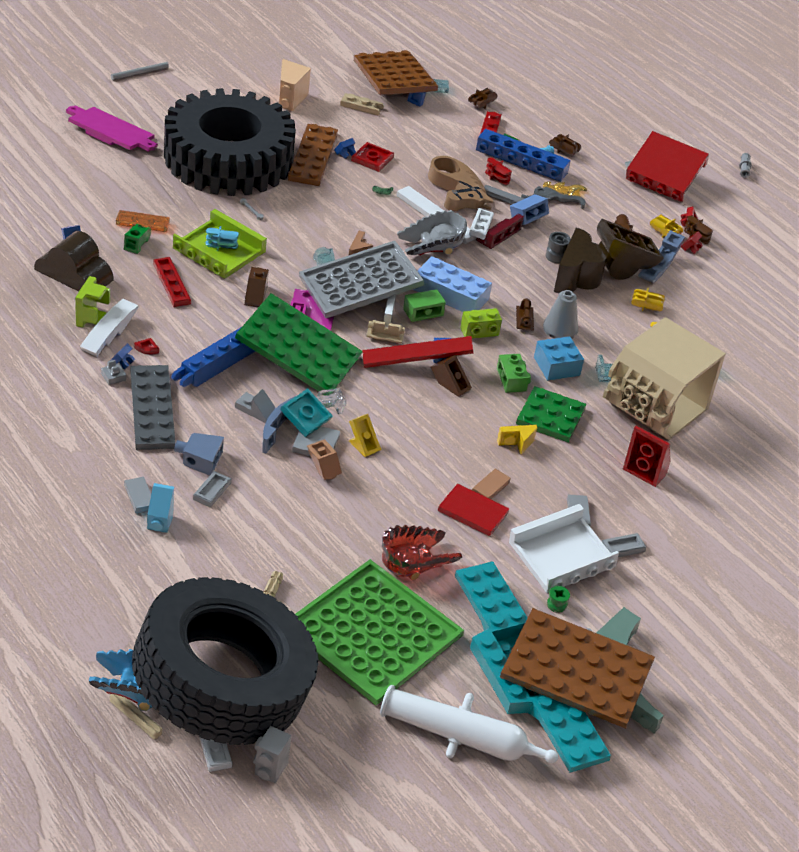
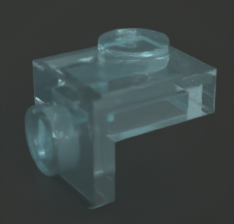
[313,247,335,266]

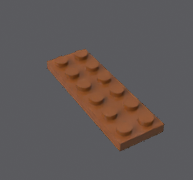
[288,124,338,187]

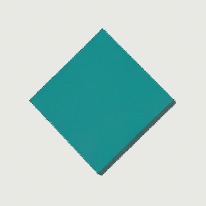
[280,388,333,437]

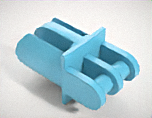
[206,226,239,251]

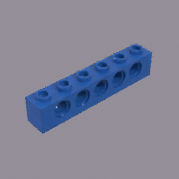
[476,129,571,182]

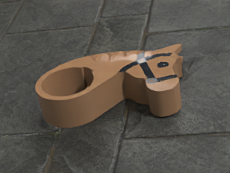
[428,156,493,211]

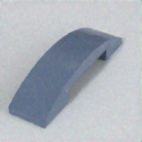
[638,230,685,283]
[262,396,296,454]

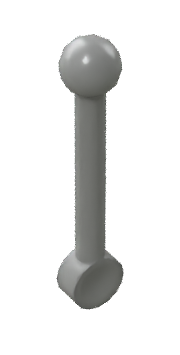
[240,198,263,220]

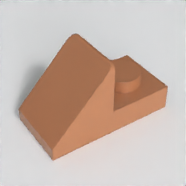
[348,230,373,256]

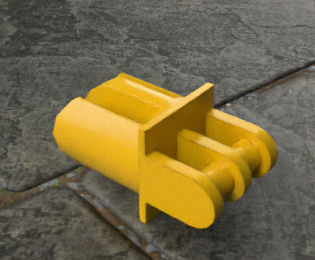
[650,214,683,238]
[631,288,665,312]

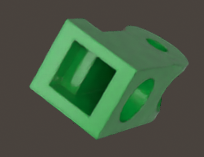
[123,224,151,254]

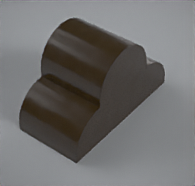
[597,219,664,280]
[554,227,608,293]
[34,231,114,292]

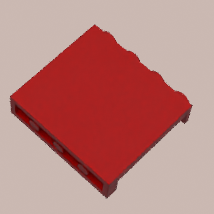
[626,131,709,202]

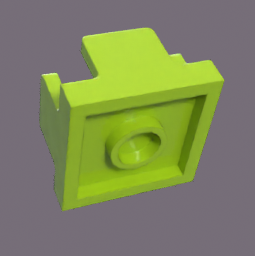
[75,276,110,328]

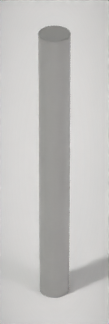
[111,62,169,80]

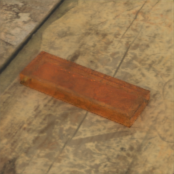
[116,210,170,232]

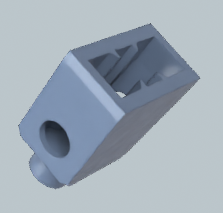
[174,433,224,475]

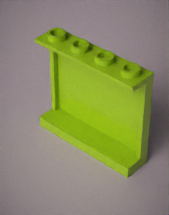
[173,209,267,279]

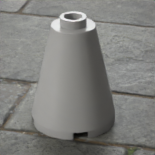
[543,290,578,338]

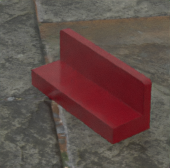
[476,214,524,249]

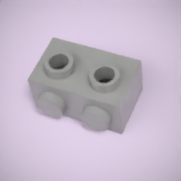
[253,726,291,784]

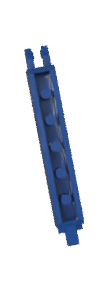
[171,327,255,387]

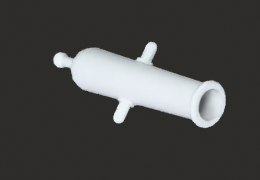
[380,685,558,763]

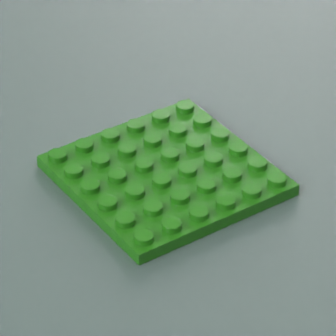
[295,559,464,706]

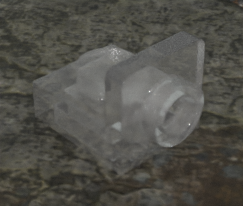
[317,388,347,414]

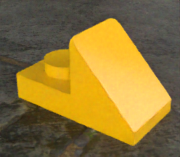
[349,414,381,457]
[497,425,537,455]

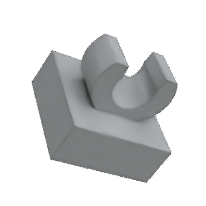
[101,360,126,385]

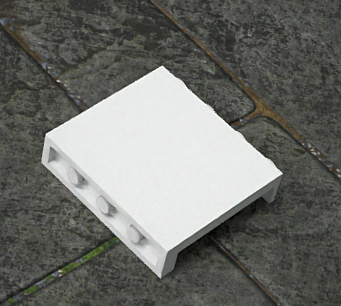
[509,504,619,593]

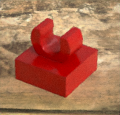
[680,206,698,226]
[681,232,703,254]

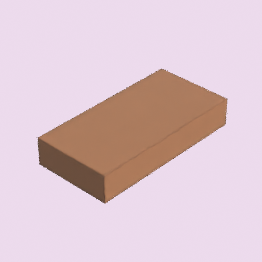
[472,468,511,499]

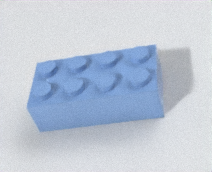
[412,257,492,312]

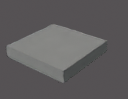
[292,426,340,456]

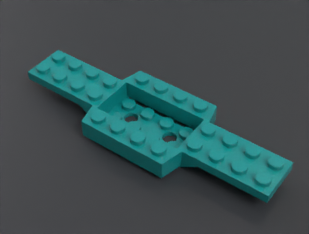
[455,561,611,773]

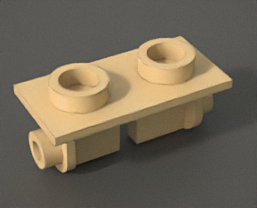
[366,320,405,343]

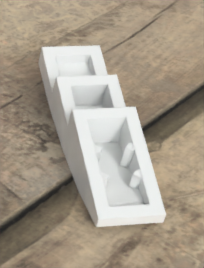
[80,299,139,357]

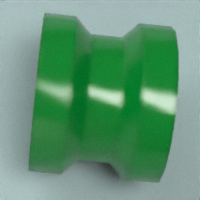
[547,586,570,613]

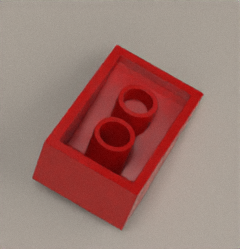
[623,426,671,487]

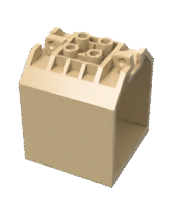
[603,317,726,440]

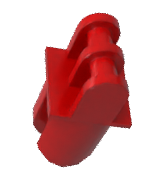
[485,157,512,185]

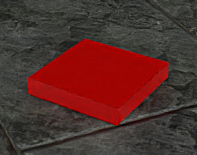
[351,142,394,172]

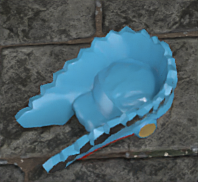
[89,649,153,711]

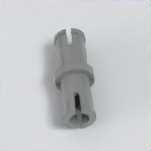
[739,153,752,178]

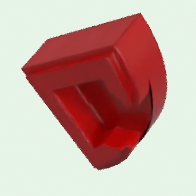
[134,338,159,355]

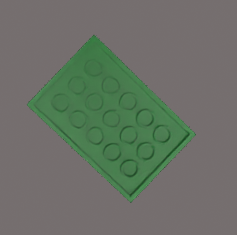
[235,293,363,398]

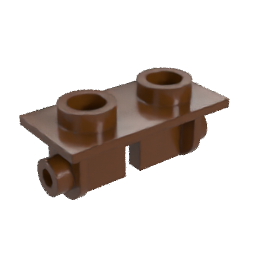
[516,298,534,331]

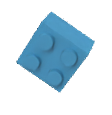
[534,336,584,381]

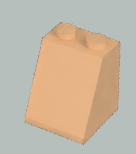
[279,59,311,111]

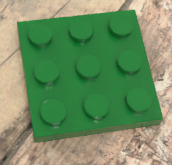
[516,386,587,443]

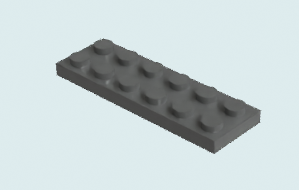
[130,365,175,450]

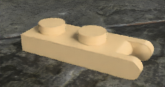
[340,93,384,115]

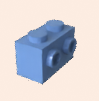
[510,194,549,225]

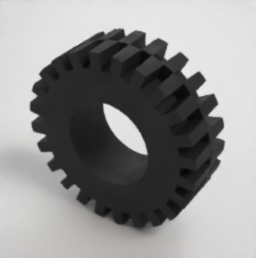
[164,88,296,196]

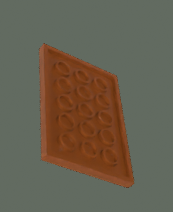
[353,50,438,95]
[500,608,655,729]

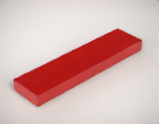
[153,257,191,307]

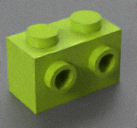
[460,308,502,339]

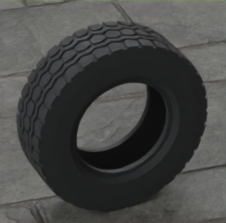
[132,577,318,745]

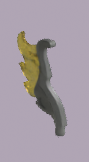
[521,181,587,209]

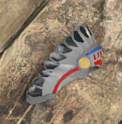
[397,210,467,255]

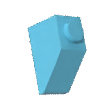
[147,483,174,533]

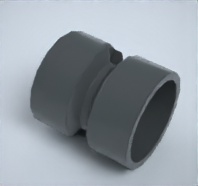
[545,232,571,264]

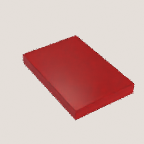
[438,483,509,536]

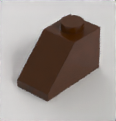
[244,267,269,307]
[431,355,472,396]

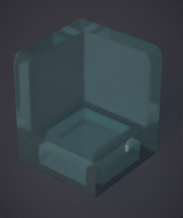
[595,355,613,382]

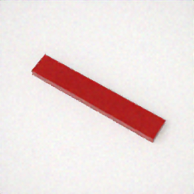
[362,336,474,368]

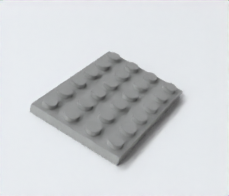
[299,241,424,318]

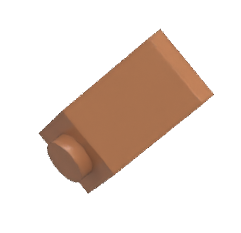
[307,439,342,480]

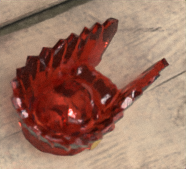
[382,525,462,580]

